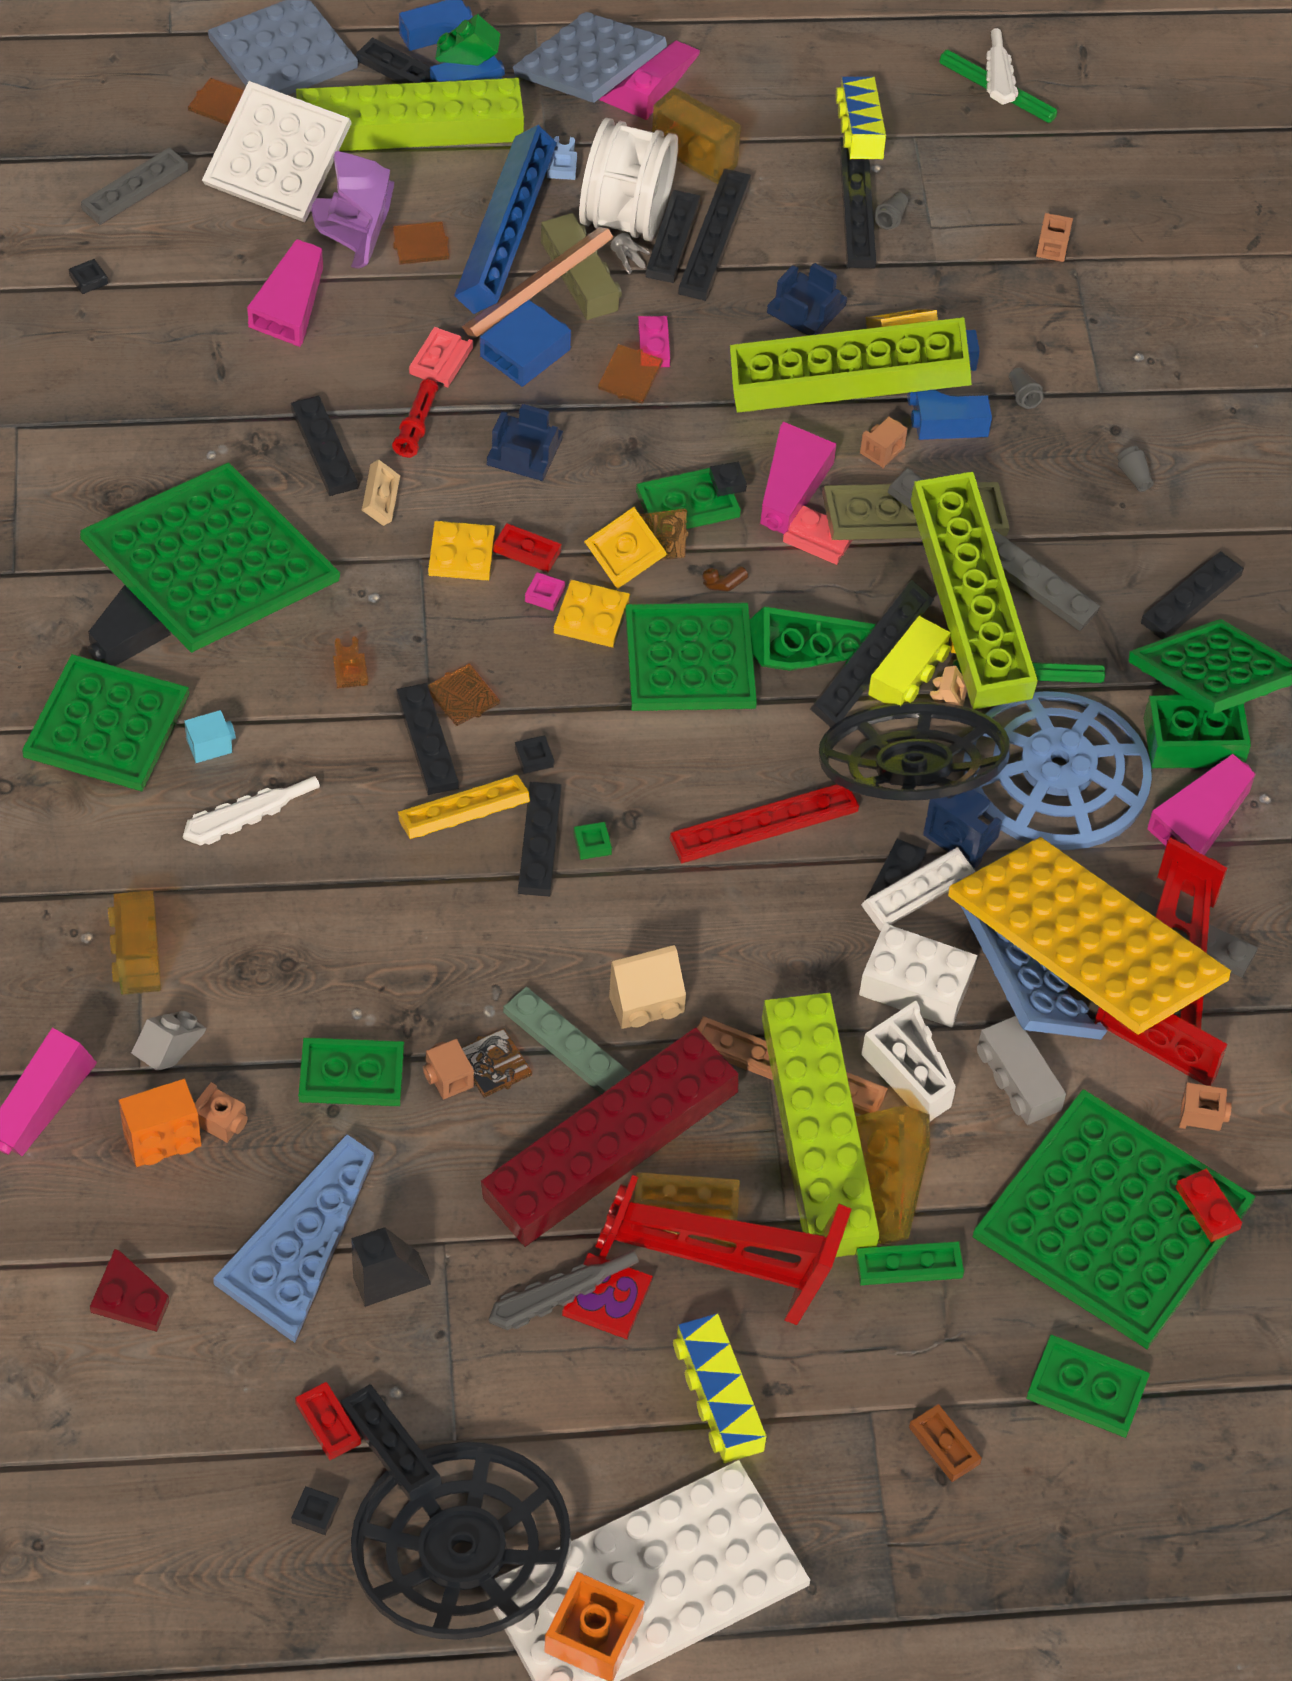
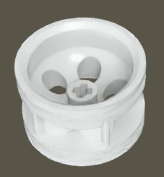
[579,118,678,242]

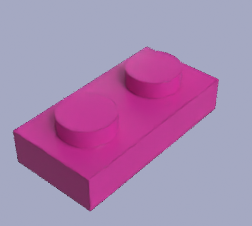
[638,316,670,367]

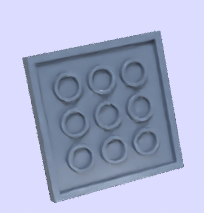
[208,0,358,95]
[513,12,667,103]

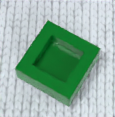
[573,822,612,860]

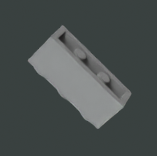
[977,1016,1066,1125]

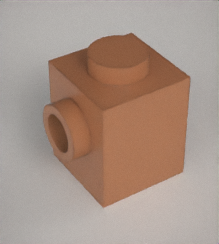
[423,1039,474,1100]

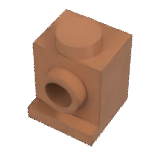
[1036,213,1073,262]
[860,417,908,468]
[194,1082,248,1143]
[1179,1082,1232,1131]

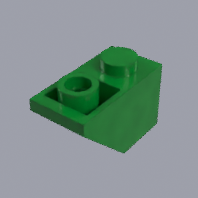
[435,14,501,66]

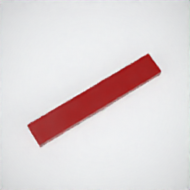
[670,784,859,864]

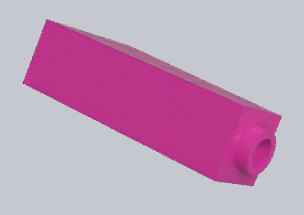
[247,239,323,347]
[760,422,836,534]
[1147,754,1255,855]
[0,1027,97,1156]

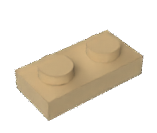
[362,460,400,526]

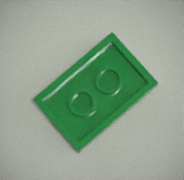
[636,468,741,536]
[298,1038,404,1106]
[1026,1334,1150,1438]

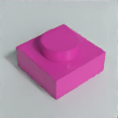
[525,572,565,611]

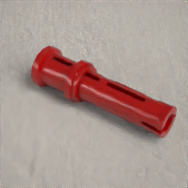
[392,379,439,458]

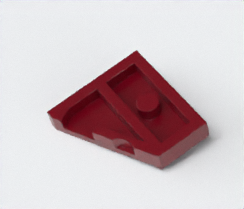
[90,1249,169,1332]

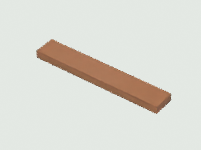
[462,227,613,337]
[697,1016,888,1120]

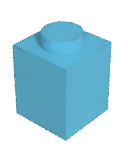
[184,710,236,763]

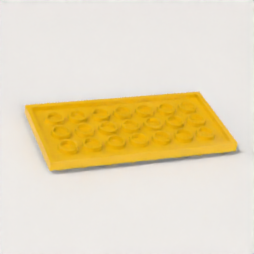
[948,837,1231,1035]

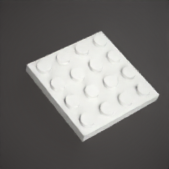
[202,81,352,222]

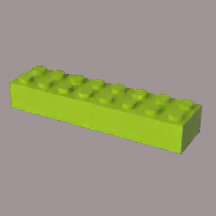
[296,78,524,151]
[730,317,972,413]
[910,472,1038,710]
[762,993,879,1257]

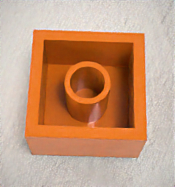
[119,1079,202,1167]
[544,1572,645,1681]

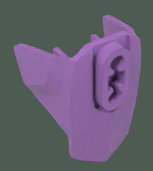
[311,151,394,269]

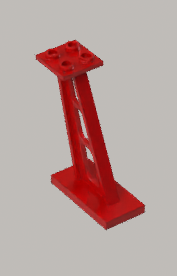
[1094,837,1228,1086]
[595,1175,852,1325]

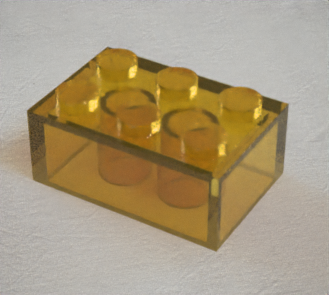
[652,87,741,184]

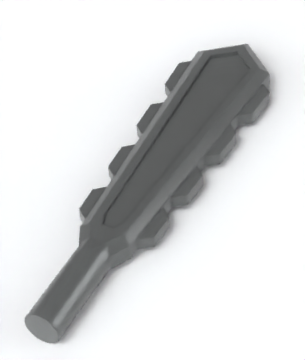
[488,1250,639,1330]

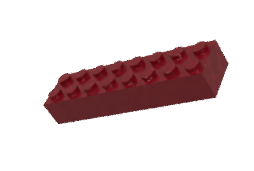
[481,1027,738,1247]

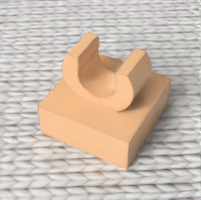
[930,666,967,706]

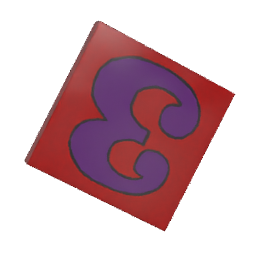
[562,1253,653,1339]

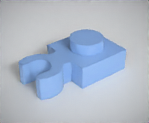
[547,136,577,180]

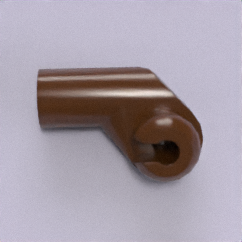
[702,566,748,592]

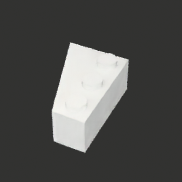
[861,1000,956,1124]

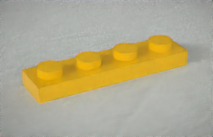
[398,775,530,839]

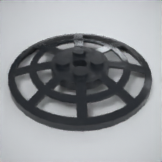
[819,702,1010,801]
[351,1442,571,1640]

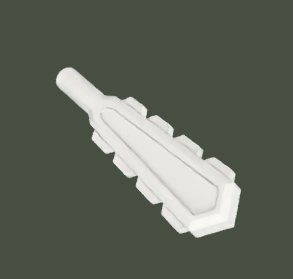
[986,28,1018,104]
[183,776,320,845]

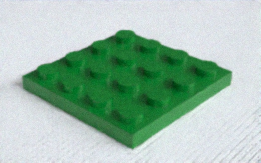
[625,603,757,711]
[1129,619,1292,714]
[22,654,189,792]

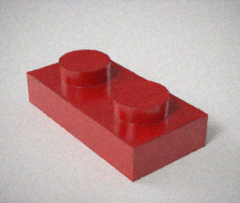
[493,523,562,573]
[1175,1168,1242,1242]
[295,1381,361,1461]

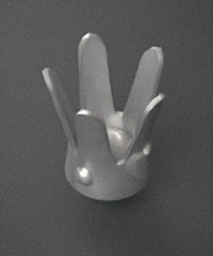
[611,233,650,274]

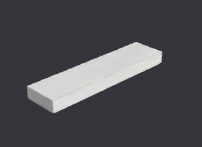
[861,847,976,931]

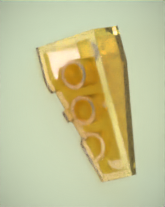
[855,1105,930,1244]

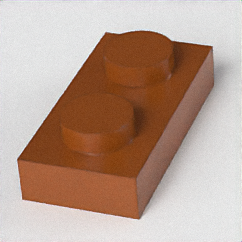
[909,1404,982,1482]

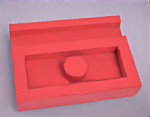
[409,327,473,388]
[783,506,853,565]

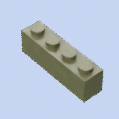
[541,213,622,320]

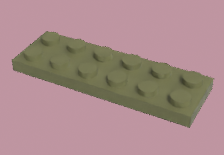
[822,482,1010,540]

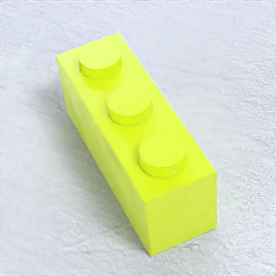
[868,616,951,707]

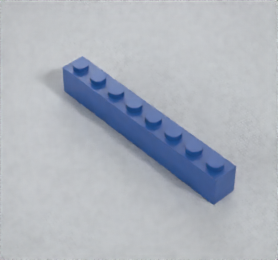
[454,125,557,314]

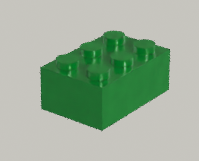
[1143,695,1251,769]

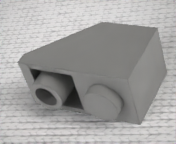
[131,1011,207,1071]

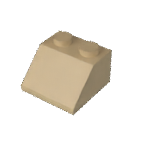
[609,945,686,1029]

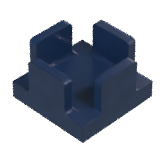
[767,263,847,336]
[487,404,563,481]
[923,789,1002,869]

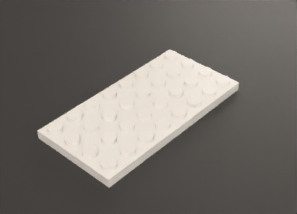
[483,1460,810,1681]

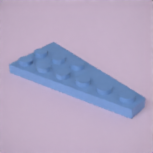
[956,879,1108,1040]
[213,1134,374,1343]

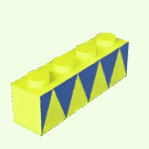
[836,77,886,159]
[673,1313,766,1463]

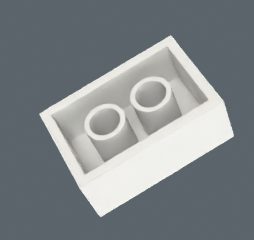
[859,923,977,1028]

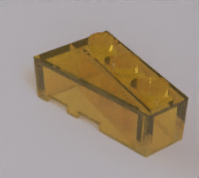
[108,890,161,995]
[634,1172,740,1247]

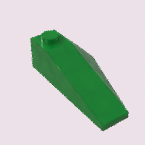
[750,607,875,671]

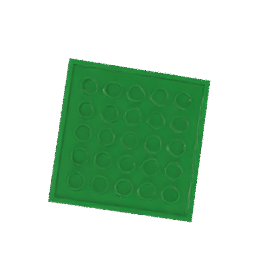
[80,462,340,653]
[972,1089,1256,1349]

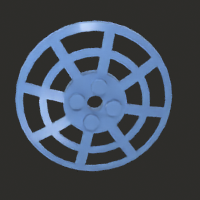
[963,691,1152,850]

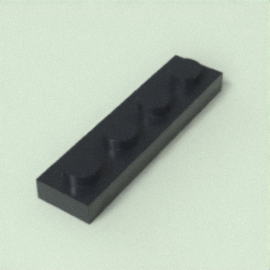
[646,190,701,283]
[291,395,358,496]
[1141,551,1244,639]
[396,683,459,795]
[518,782,561,897]
[340,1384,442,1502]

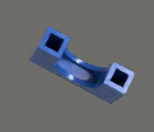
[399,0,505,82]
[907,330,992,440]

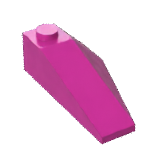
[599,40,700,120]

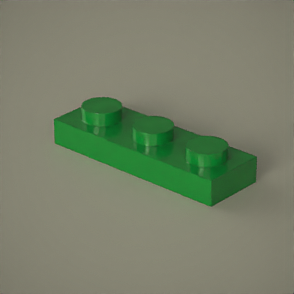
[856,1241,964,1286]

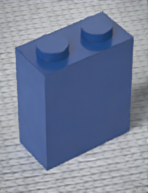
[480,300,571,387]

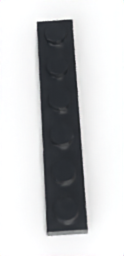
[839,137,876,268]
[678,168,751,301]
[810,580,934,727]

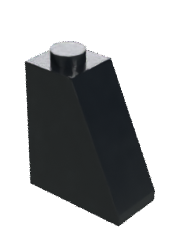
[88,585,170,666]
[351,1227,431,1307]

